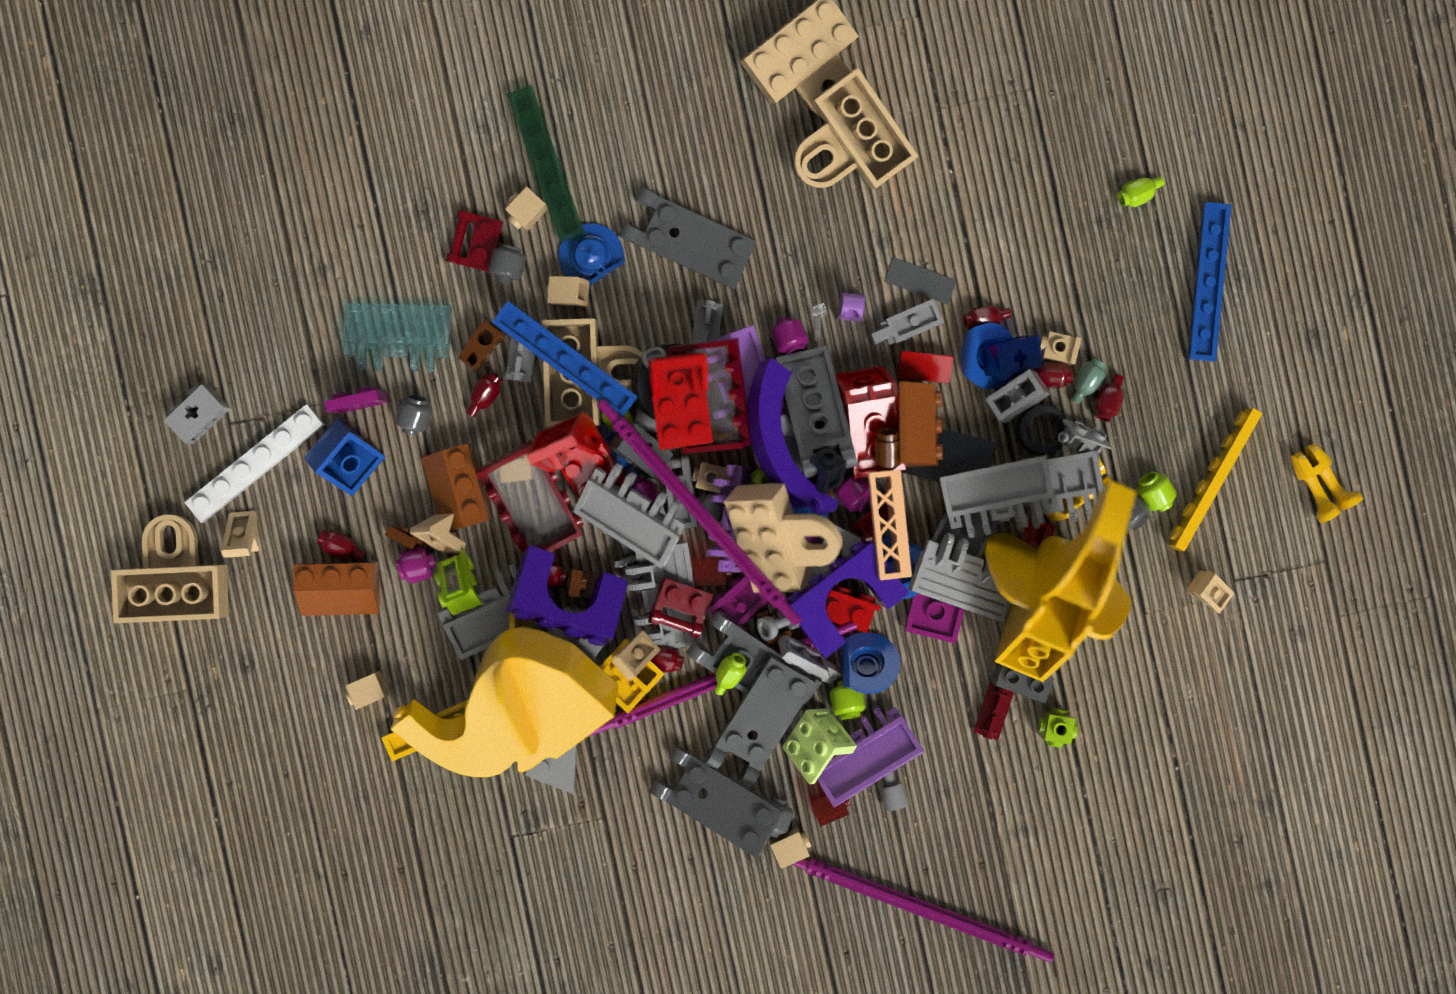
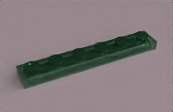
[507,85,585,243]

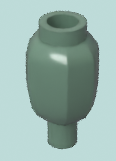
[1071,357,1106,405]

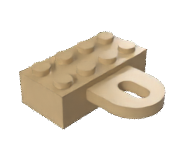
[739,0,859,117]
[794,68,919,189]
[542,318,643,428]
[724,483,842,592]
[111,514,229,623]

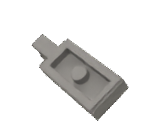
[869,299,944,345]
[778,634,842,684]

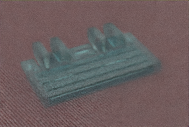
[343,303,452,372]

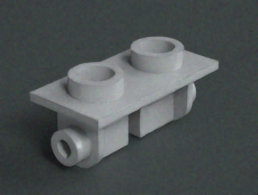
[691,300,723,356]
[505,337,535,383]
[1058,419,1112,454]

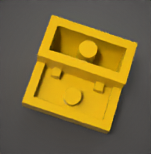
[599,639,664,714]

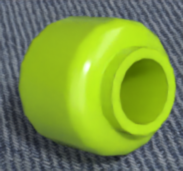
[1137,472,1177,512]
[829,681,866,720]

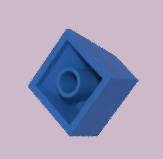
[304,418,386,496]

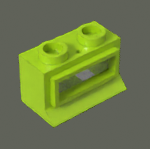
[434,548,482,615]

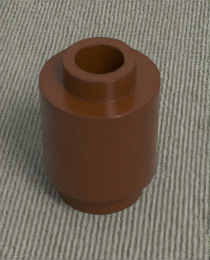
[875,428,902,470]

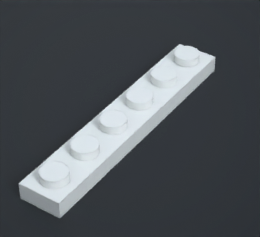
[184,404,325,523]

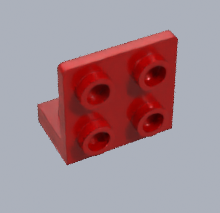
[826,584,880,633]

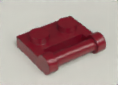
[445,210,504,273]
[648,577,714,638]

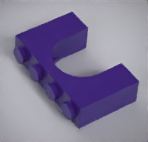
[786,540,909,658]
[506,545,628,646]

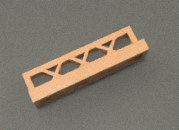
[868,470,912,580]

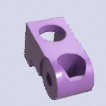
[837,292,865,322]

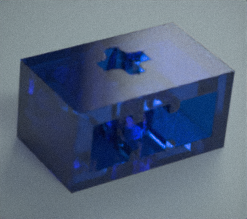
[981,335,1043,380]

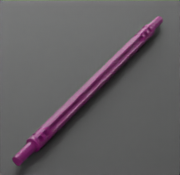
[597,399,802,627]
[590,621,857,736]
[791,858,1054,963]

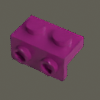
[708,576,769,626]

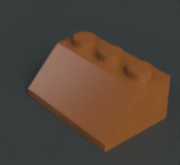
[899,382,943,467]
[421,443,493,531]
[293,562,380,616]

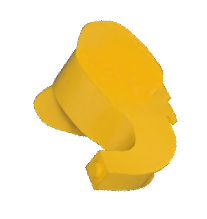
[985,481,1136,682]
[391,613,619,777]

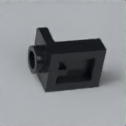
[809,447,847,496]

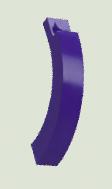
[747,358,839,514]

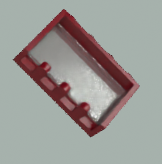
[666,337,751,454]
[475,439,584,554]

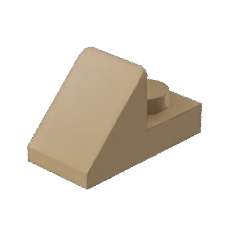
[221,511,259,558]
[410,513,466,554]
[1187,569,1234,614]
[612,630,660,681]

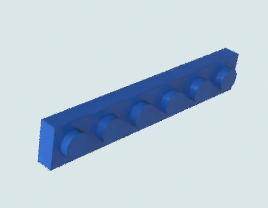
[1187,202,1232,362]
[492,301,638,418]

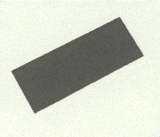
[884,257,957,305]

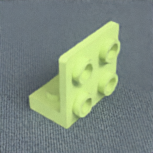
[783,708,857,784]

